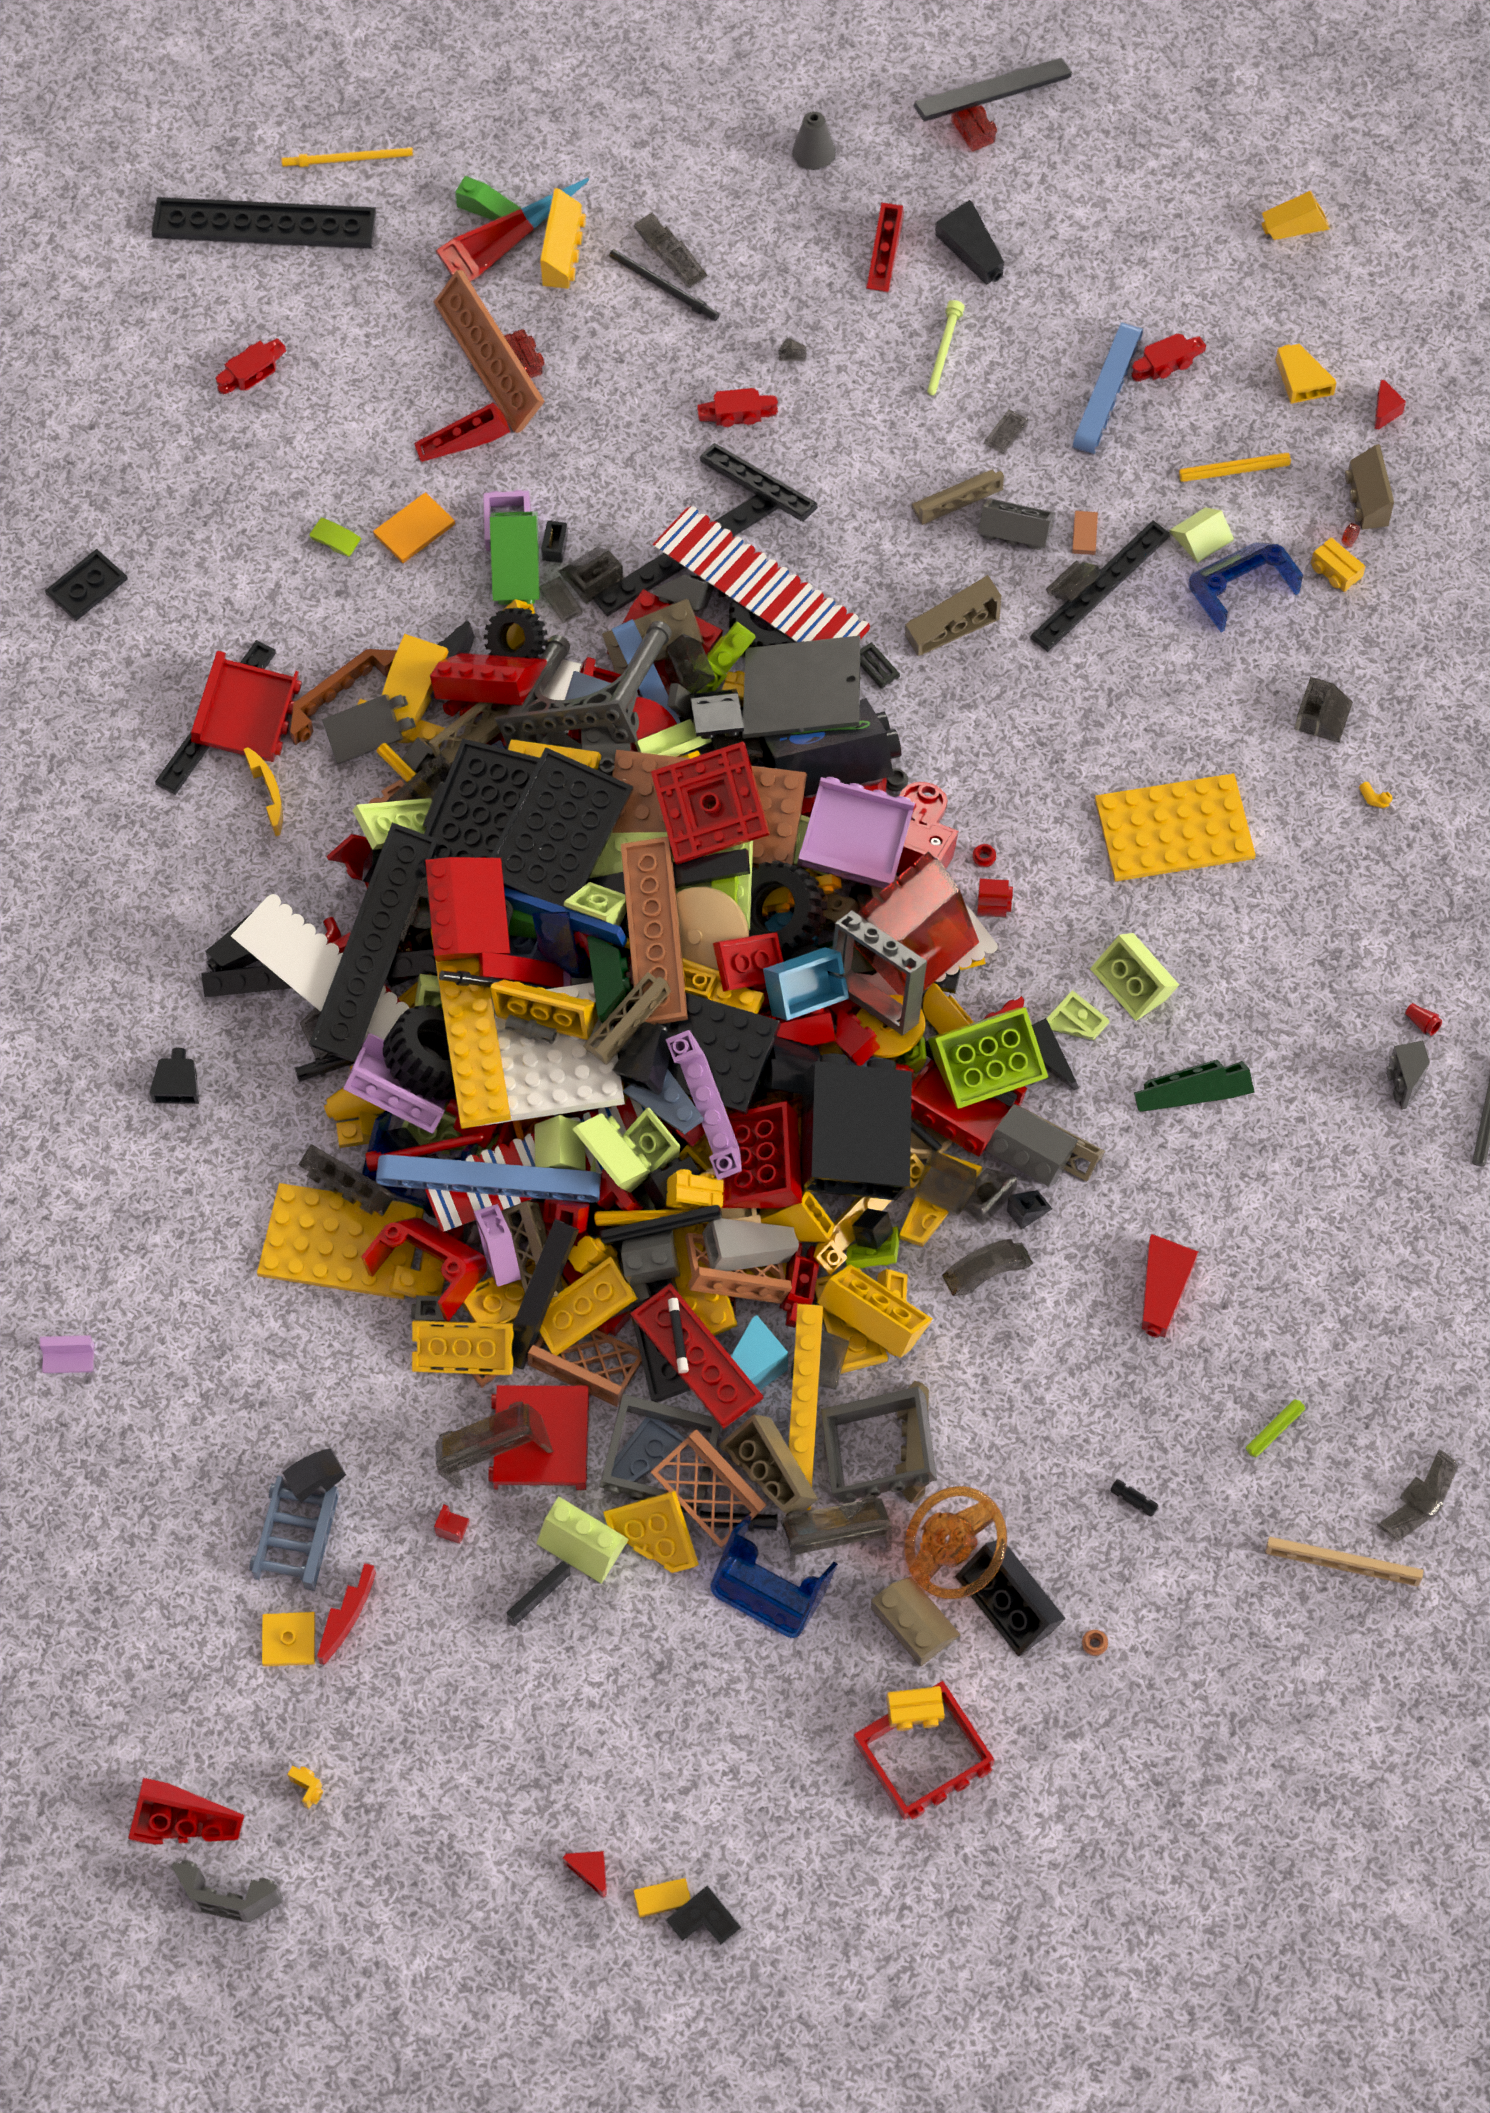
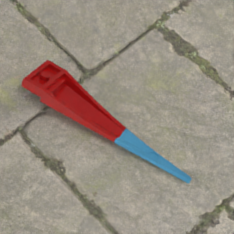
[435,178,589,282]

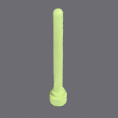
[927,300,965,395]

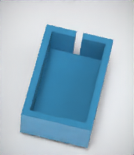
[763,947,849,1020]

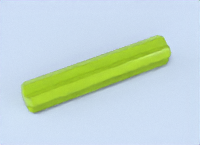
[1246,1399,1305,1458]

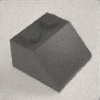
[621,1230,680,1286]

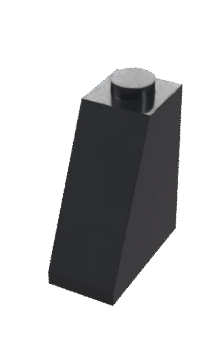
[612,1022,671,1095]

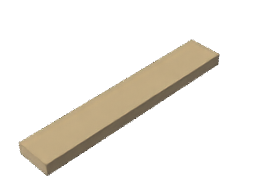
[1265,1536,1424,1587]

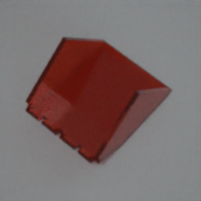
[854,851,979,996]

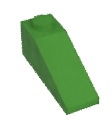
[455,176,521,221]

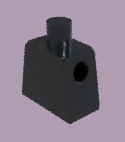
[150,1047,200,1104]

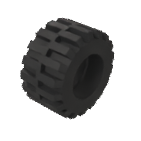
[484,608,548,659]

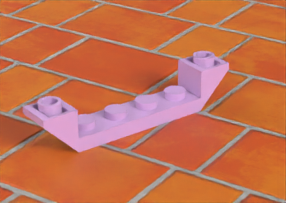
[666,1030,742,1180]

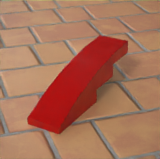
[479,952,564,987]
[317,1563,376,1665]

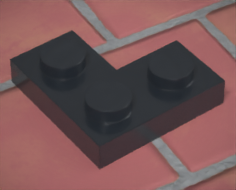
[666,1885,741,1945]

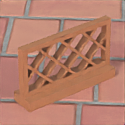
[685,1233,792,1304]
[528,1329,642,1407]
[650,1429,767,1548]

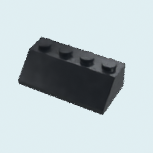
[955,1538,1066,1657]

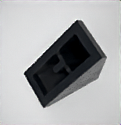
[1007,1190,1053,1230]

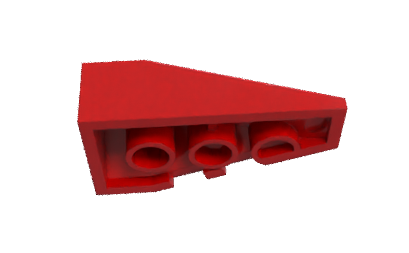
[128,1778,245,1845]

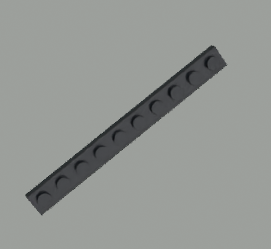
[593,495,779,617]
[201,948,437,997]

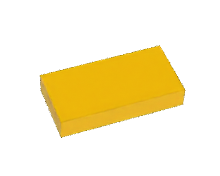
[634,1878,691,1918]

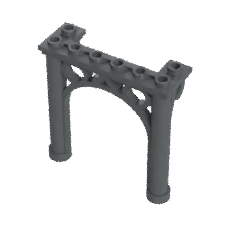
[495,621,672,747]

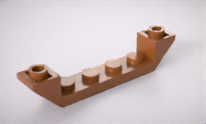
[290,649,397,745]

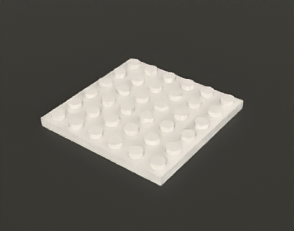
[476,982,625,1127]

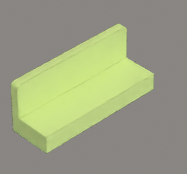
[635,719,712,757]

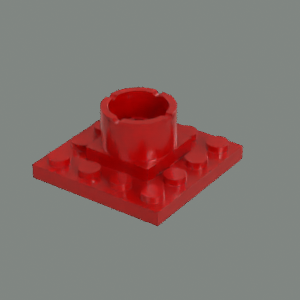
[651,742,770,864]

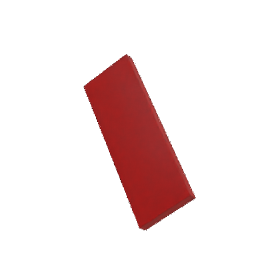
[630,1283,764,1429]

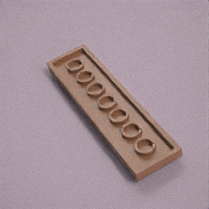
[434,270,545,433]
[621,837,688,1026]

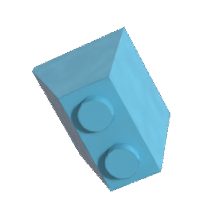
[731,1315,788,1391]

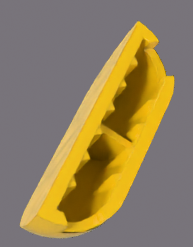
[923,983,975,1034]

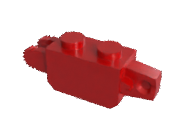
[1131,333,1206,382]
[216,338,286,395]
[697,388,778,427]
[779,1242,819,1328]

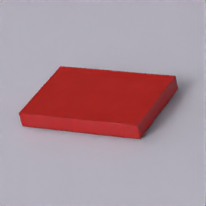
[713,932,783,992]

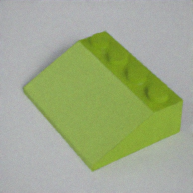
[928,1007,1048,1109]

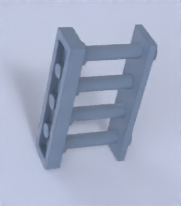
[249,1475,340,1591]

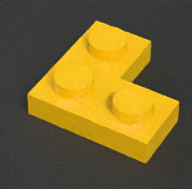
[390,1251,444,1298]

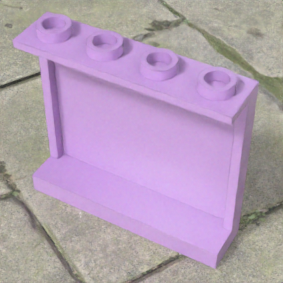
[797,777,915,891]
[343,1033,447,1134]

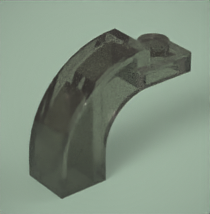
[942,1239,1033,1296]

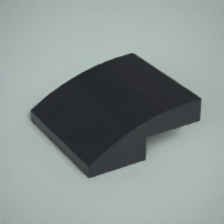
[283,1448,346,1503]

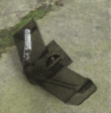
[1376,1449,1458,1542]

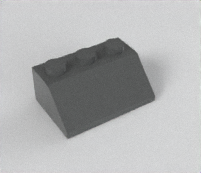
[977,498,1056,550]
[985,1104,1079,1187]

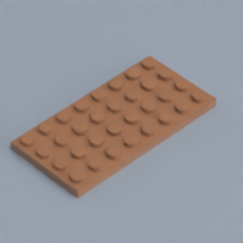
[612,750,807,865]

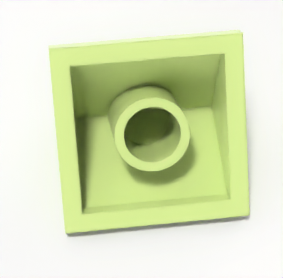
[1169,507,1234,563]
[564,882,627,926]
[623,1107,680,1172]
[535,1115,586,1171]

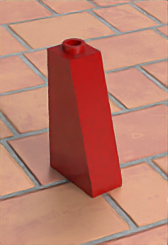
[1141,1234,1199,1338]

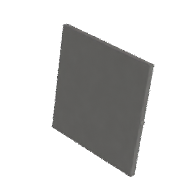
[742,635,861,738]

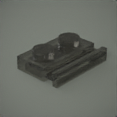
[1046,560,1101,602]

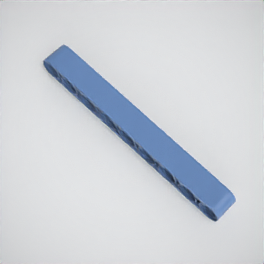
[376,1155,601,1203]

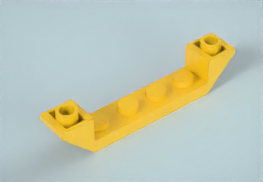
[813,1153,929,1275]

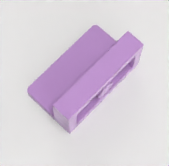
[40,1335,94,1373]

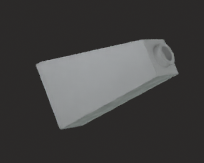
[702,1218,799,1271]

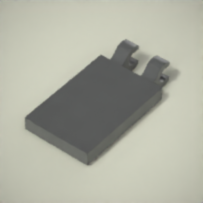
[322,694,416,764]

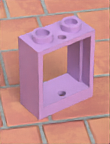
[483,490,531,551]
[474,1204,521,1287]

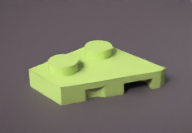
[1047,990,1110,1040]

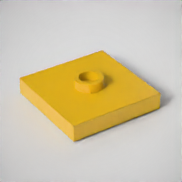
[262,1612,315,1667]

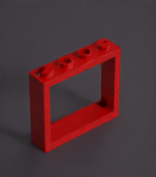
[853,1681,995,1820]

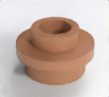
[1082,1630,1108,1656]

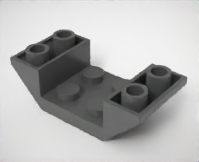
[172,1860,283,1923]

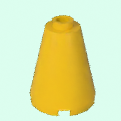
[324,1087,388,1121]

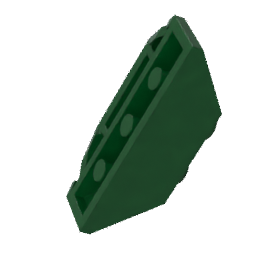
[587,936,632,1027]

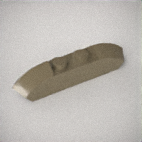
[895,1381,929,1504]

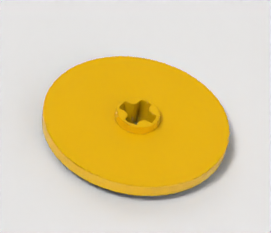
[856,995,925,1058]

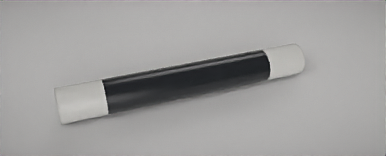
[668,1298,689,1373]

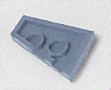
[623,1068,705,1134]
[611,1417,689,1482]

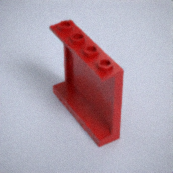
[191,650,302,762]
[911,1059,1027,1157]
[488,1385,589,1490]

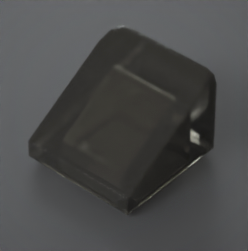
[779,337,807,361]

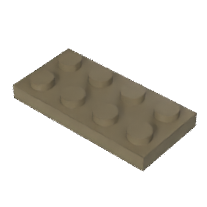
[602,599,704,675]

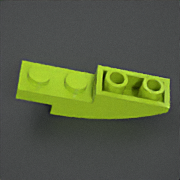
[685,621,756,694]

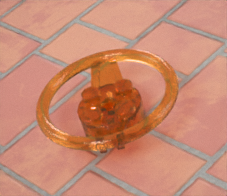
[905,1486,1007,1599]

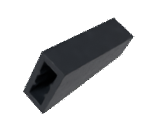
[935,199,1004,285]
[205,913,258,971]

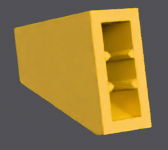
[1261,190,1330,240]
[1276,344,1336,404]
[758,1191,835,1242]

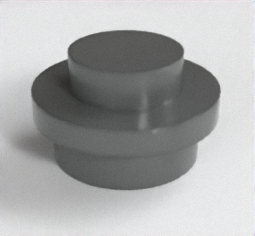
[886,768,908,792]

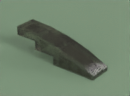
[634,212,708,288]

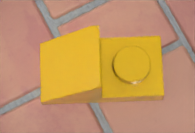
[336,1112,387,1148]

